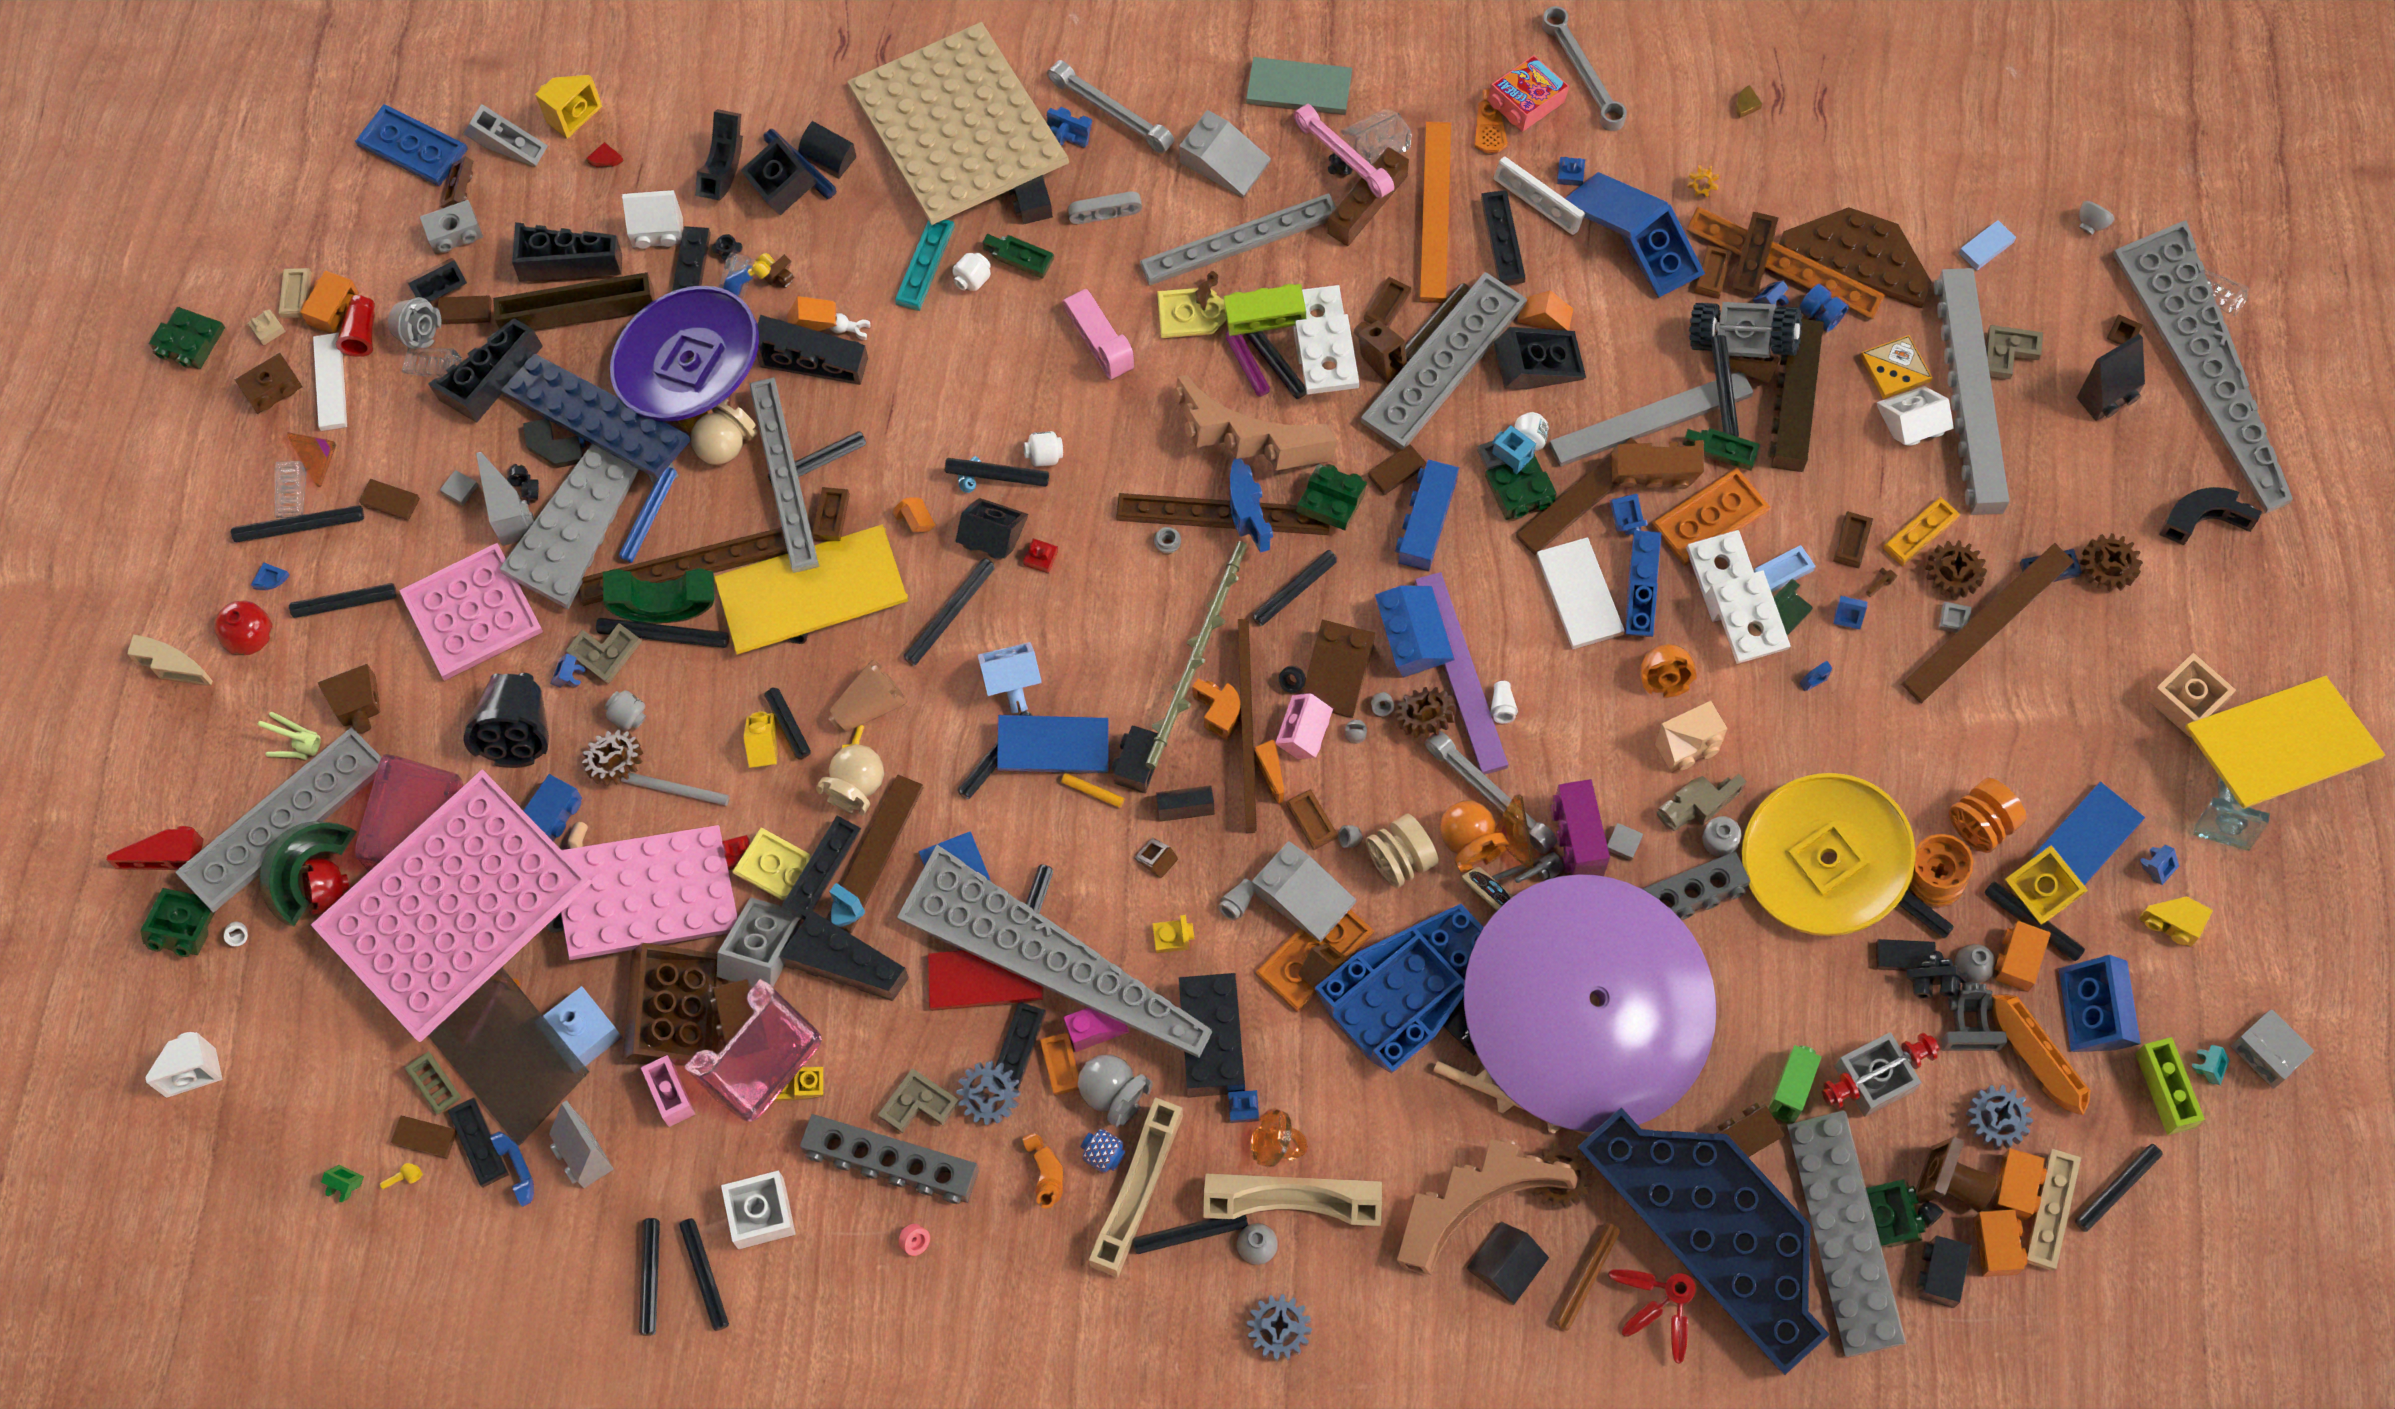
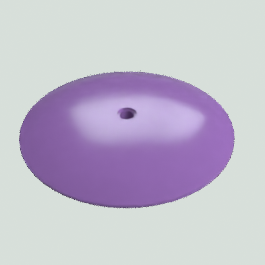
[1464,875,1716,1132]

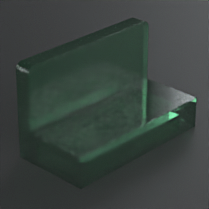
[1753,579,1813,636]

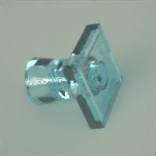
[2193,776,2270,851]

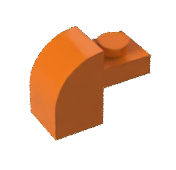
[1192,678,1240,741]

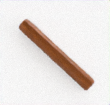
[1555,1223,1621,1331]

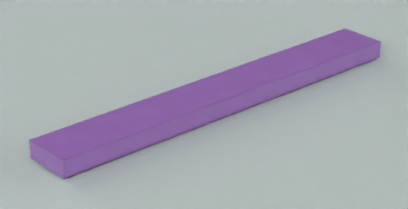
[1415,572,1508,775]

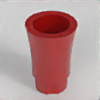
[336,295,375,357]

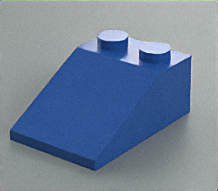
[1621,204,1705,298]

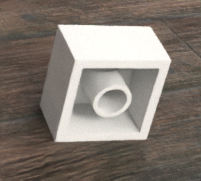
[721,1170,796,1249]

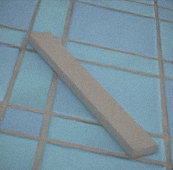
[1140,193,1336,286]
[1549,372,1754,467]
[749,377,819,573]

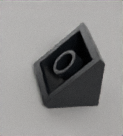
[1466,1222,1549,1305]

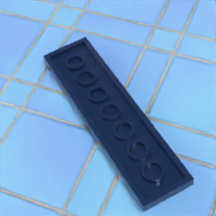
[501,353,691,479]

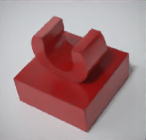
[1023,538,1058,574]
[722,835,750,870]

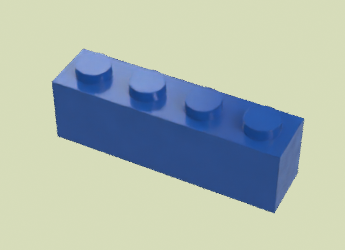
[1395,459,1459,571]
[524,774,582,841]

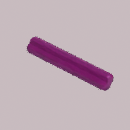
[1226,331,1270,397]

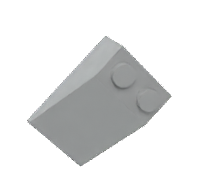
[1179,110,1271,198]
[476,452,535,546]
[1252,841,1357,942]
[717,897,802,992]
[549,1100,614,1188]

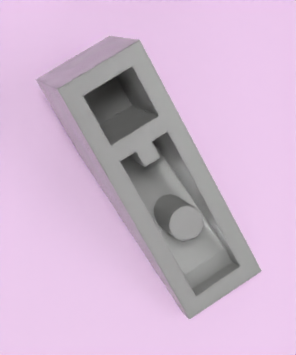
[463,104,548,167]

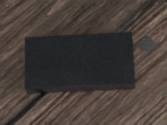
[1876,939,1936,971]

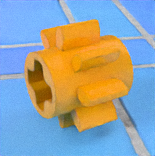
[1687,165,1719,198]

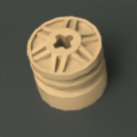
[1366,814,1439,888]

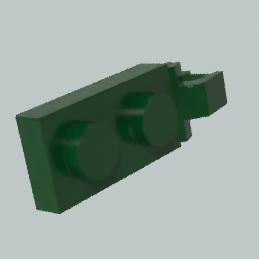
[983,234,1054,279]
[1682,428,1760,471]

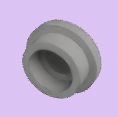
[1154,527,1181,553]

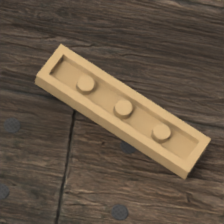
[2026,1149,2081,1271]

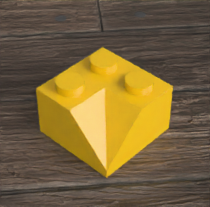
[535,75,602,139]

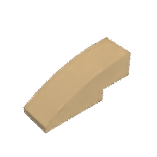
[127,635,213,686]

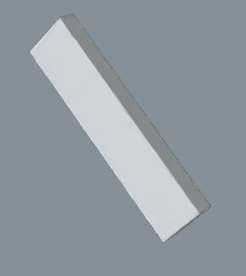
[1493,157,1585,235]
[313,333,347,431]

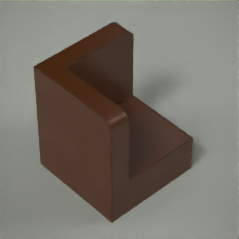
[1298,942,1348,989]

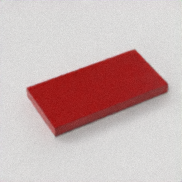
[928,950,1043,1011]

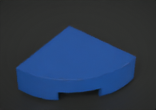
[251,562,290,590]
[1799,661,1832,691]

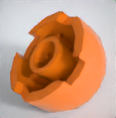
[1641,644,1697,698]

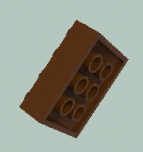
[622,943,722,1066]

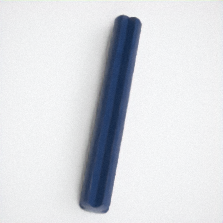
[763,129,837,199]

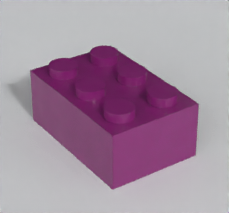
[1550,779,1610,876]

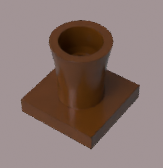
[1916,1137,1997,1213]

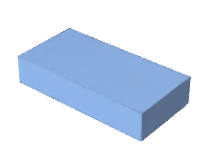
[1959,220,2016,271]
[1754,545,1816,593]

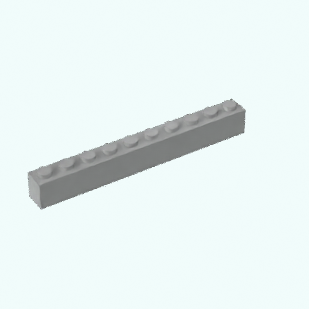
[1934,268,2010,515]

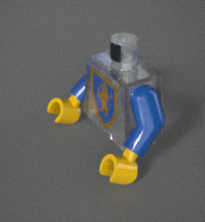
[718,252,775,300]

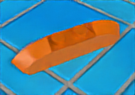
[1991,994,2091,1115]

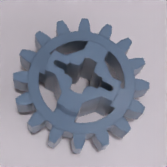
[956,1060,1021,1125]
[1966,1085,2033,1149]
[1247,1294,1312,1361]

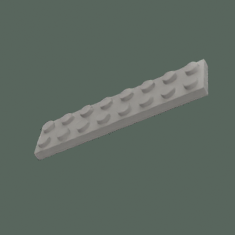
[1361,272,1527,450]
[175,727,389,913]
[1787,1110,1906,1358]

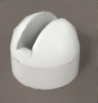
[224,921,248,946]

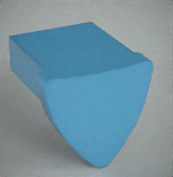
[829,883,865,927]

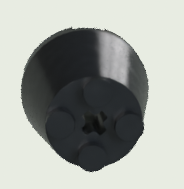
[463,673,549,768]

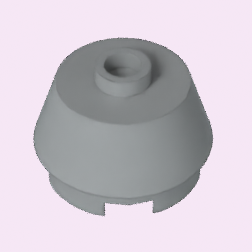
[388,297,441,349]

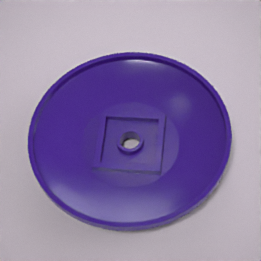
[610,286,759,421]

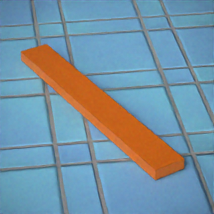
[1420,122,1451,303]
[1686,206,1885,319]

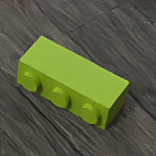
[1224,284,1307,336]
[2135,1037,2205,1136]

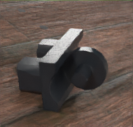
[1907,951,1967,999]

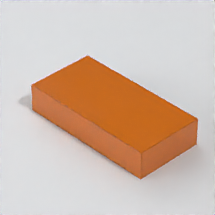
[1040,1032,1079,1096]

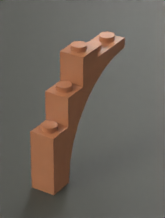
[1173,375,1337,471]
[1397,1138,1578,1275]

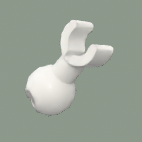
[830,313,870,340]

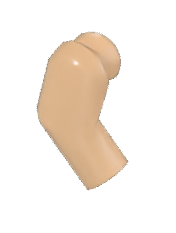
[568,822,588,849]

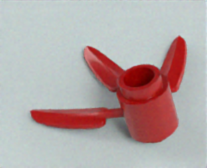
[1608,1269,1696,1364]

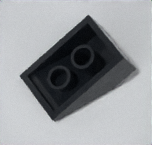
[1494,327,1586,390]
[2076,334,2145,421]

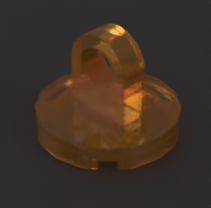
[1251,1108,1308,1168]

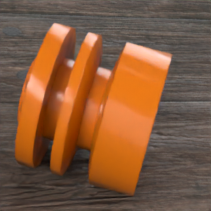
[1948,777,2027,853]
[1908,834,1974,908]

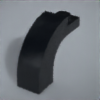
[695,109,743,201]
[2159,487,2262,545]

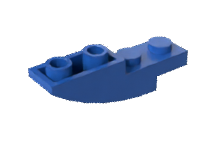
[1230,457,1273,553]
[1626,530,1661,637]

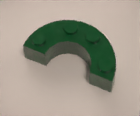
[603,568,714,624]
[260,821,357,927]

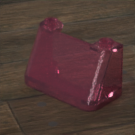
[355,754,463,872]
[684,979,822,1122]

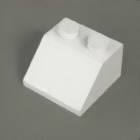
[622,190,683,249]
[1877,386,1954,446]
[145,1032,223,1098]

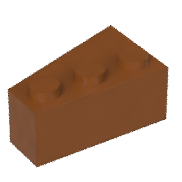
[1611,440,1704,489]

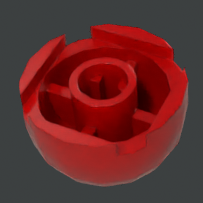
[214,600,272,655]
[302,859,349,916]

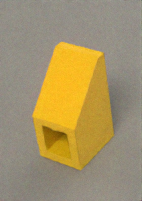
[744,711,778,768]
[2139,896,2213,947]

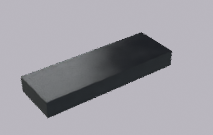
[995,1002,1046,1091]
[447,1097,509,1188]

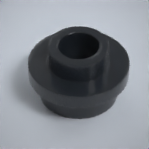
[1279,665,1306,693]

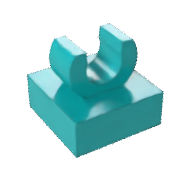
[2192,1045,2230,1086]

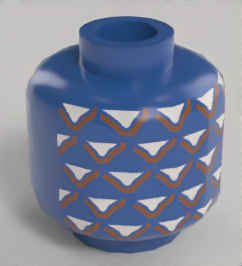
[1080,1129,1126,1173]

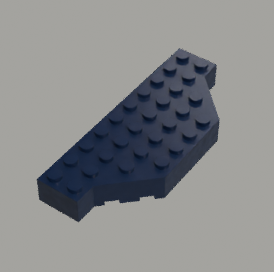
[1578,1107,1830,1375]

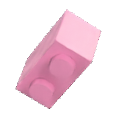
[1275,693,1333,759]
[641,1055,696,1127]

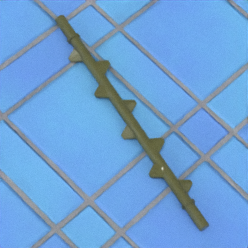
[1145,541,1247,769]

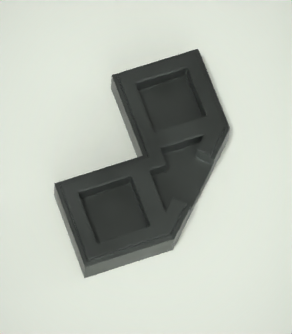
[523,419,583,468]

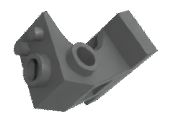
[1941,982,2007,1051]

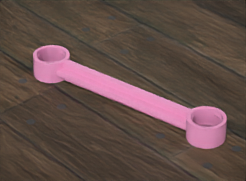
[1294,104,1394,198]

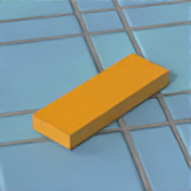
[1883,496,1960,567]

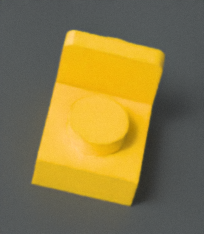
[1153,915,1194,954]

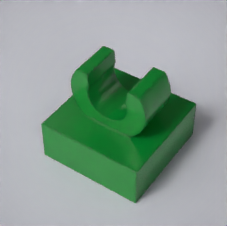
[321,1165,364,1203]

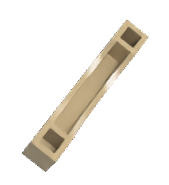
[1089,1097,1183,1278]
[1203,1174,1382,1226]

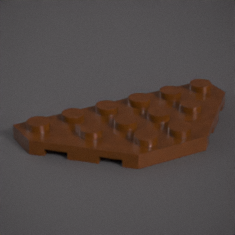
[1779,207,1932,308]

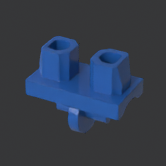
[1046,107,1092,148]

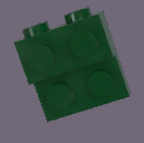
[148,307,225,370]
[1485,454,1557,520]
[1296,464,1367,531]
[140,888,216,957]
[1866,1179,1926,1248]

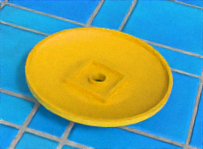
[1742,773,1916,936]

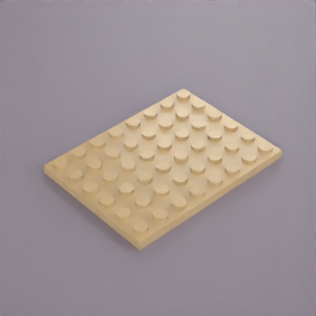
[847,22,1069,225]

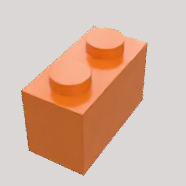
[300,271,359,334]
[1994,921,2051,992]
[1991,1148,2047,1220]
[1973,1210,2027,1277]

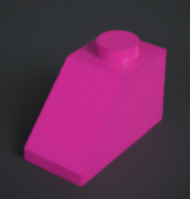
[1064,1008,1129,1052]

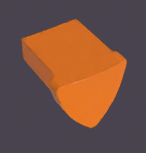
[893,497,936,532]

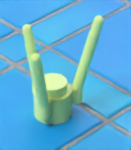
[258,712,321,760]

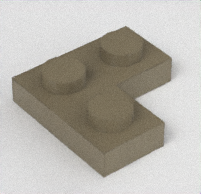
[1986,325,2043,379]
[566,623,642,684]
[878,1068,959,1133]

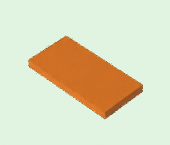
[1651,468,1770,566]
[1256,909,1375,1012]

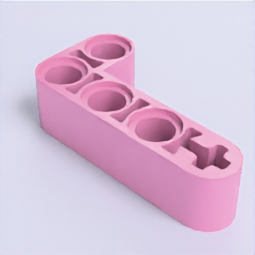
[1062,289,1134,380]

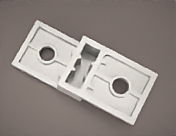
[1293,285,1359,394]
[1686,530,1791,664]

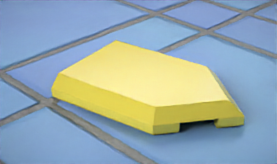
[1157,288,1227,338]
[733,828,811,900]

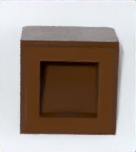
[2107,314,2143,344]
[1135,837,1178,878]

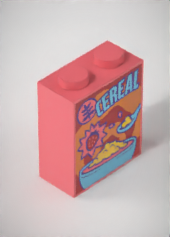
[1487,55,1569,132]

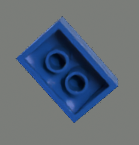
[1375,586,1455,678]
[2058,955,2141,1052]

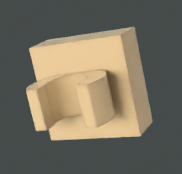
[248,309,286,345]

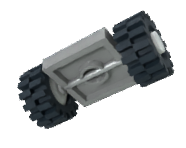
[1689,302,1802,358]

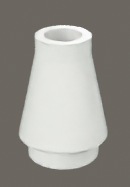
[1490,681,1518,724]

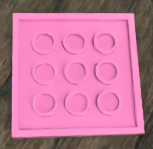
[399,543,543,681]

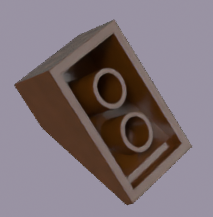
[1302,619,1375,718]

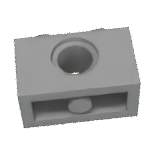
[420,200,483,254]

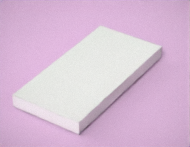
[1536,537,1625,650]

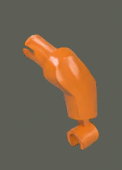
[1022,1133,1064,1209]

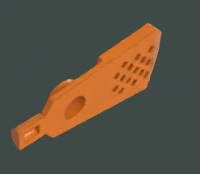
[1475,89,1508,153]

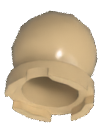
[691,399,758,465]
[816,744,884,816]

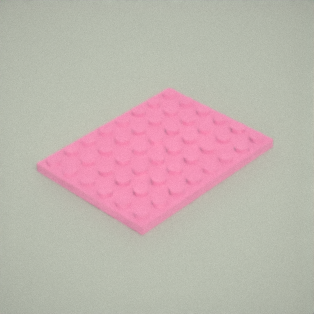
[311,769,593,1042]

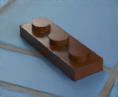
[1732,211,1779,294]

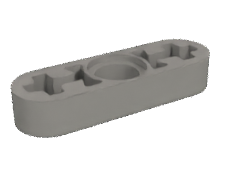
[1068,192,1142,224]

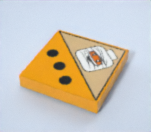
[1860,335,1933,399]

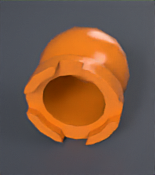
[1440,801,1509,873]

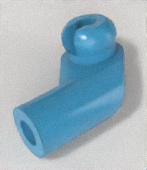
[957,456,981,493]

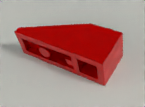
[106,826,203,870]

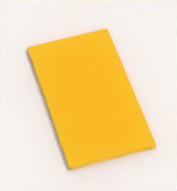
[714,524,908,655]
[2185,676,2385,809]

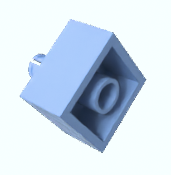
[978,642,1042,713]
[536,986,622,1073]

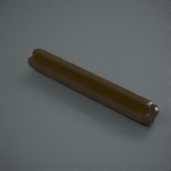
[1405,283,1471,362]

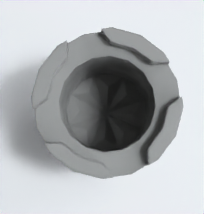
[1078,1055,1153,1128]

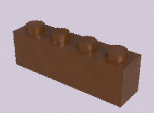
[1327,147,1409,246]

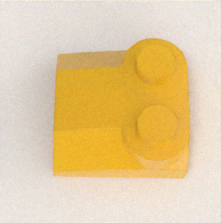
[2005,845,2088,925]

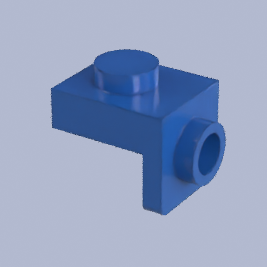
[1610,494,1648,535]

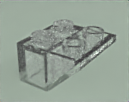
[1341,109,1412,165]

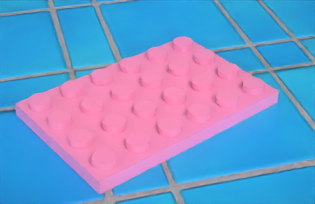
[561,825,738,960]

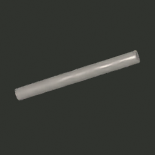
[621,772,729,806]

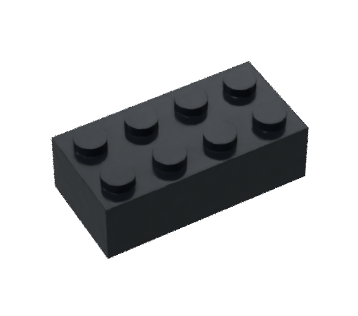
[1178,973,1245,1098]

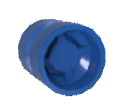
[1799,284,1849,333]

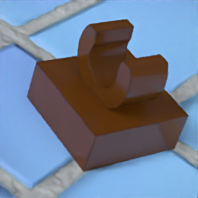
[764,254,794,288]

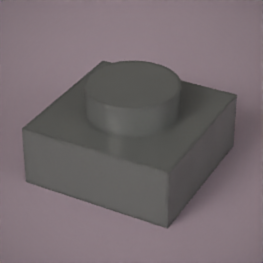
[1477,441,1506,470]

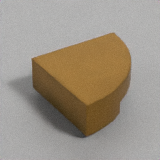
[1736,85,1762,119]

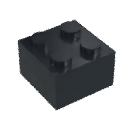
[741,137,818,215]

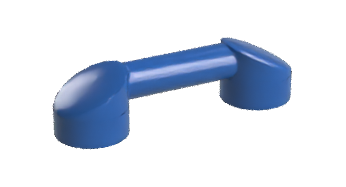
[490,1131,534,1207]

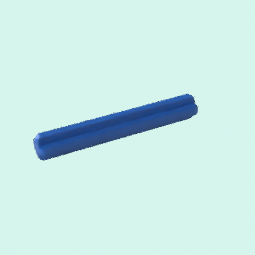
[619,467,677,563]

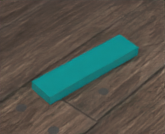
[895,219,955,311]

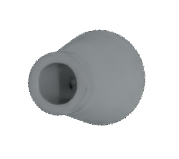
[1218,879,1255,921]

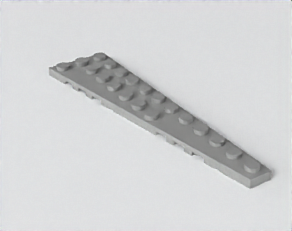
[2113,220,2293,513]
[499,357,694,610]
[897,845,1212,1058]

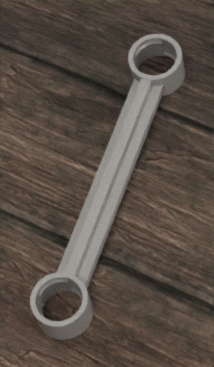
[1542,6,1627,131]
[1047,60,1174,154]
[1425,730,1558,854]

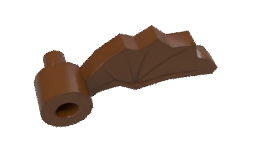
[1195,271,1218,311]
[1866,567,1898,597]

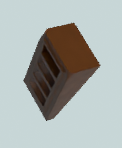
[1729,355,1781,383]

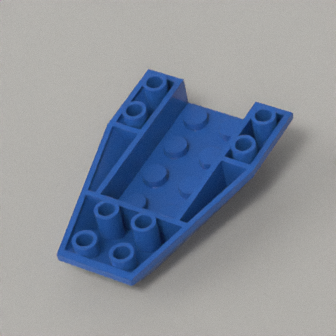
[1315,904,1484,1074]

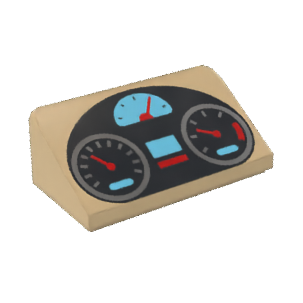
[1462,867,1514,911]

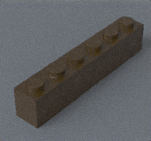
[493,272,655,330]
[1768,319,1824,472]

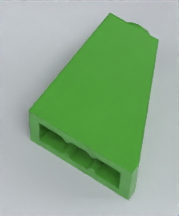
[1768,1045,1822,1124]

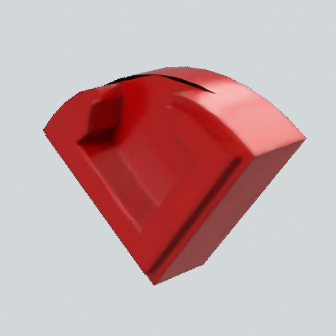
[586,142,623,167]

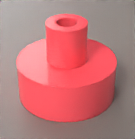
[899,1224,930,1256]

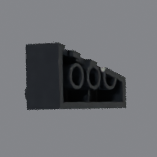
[512,222,622,282]
[757,315,868,385]
[428,318,543,423]
[779,911,909,1001]

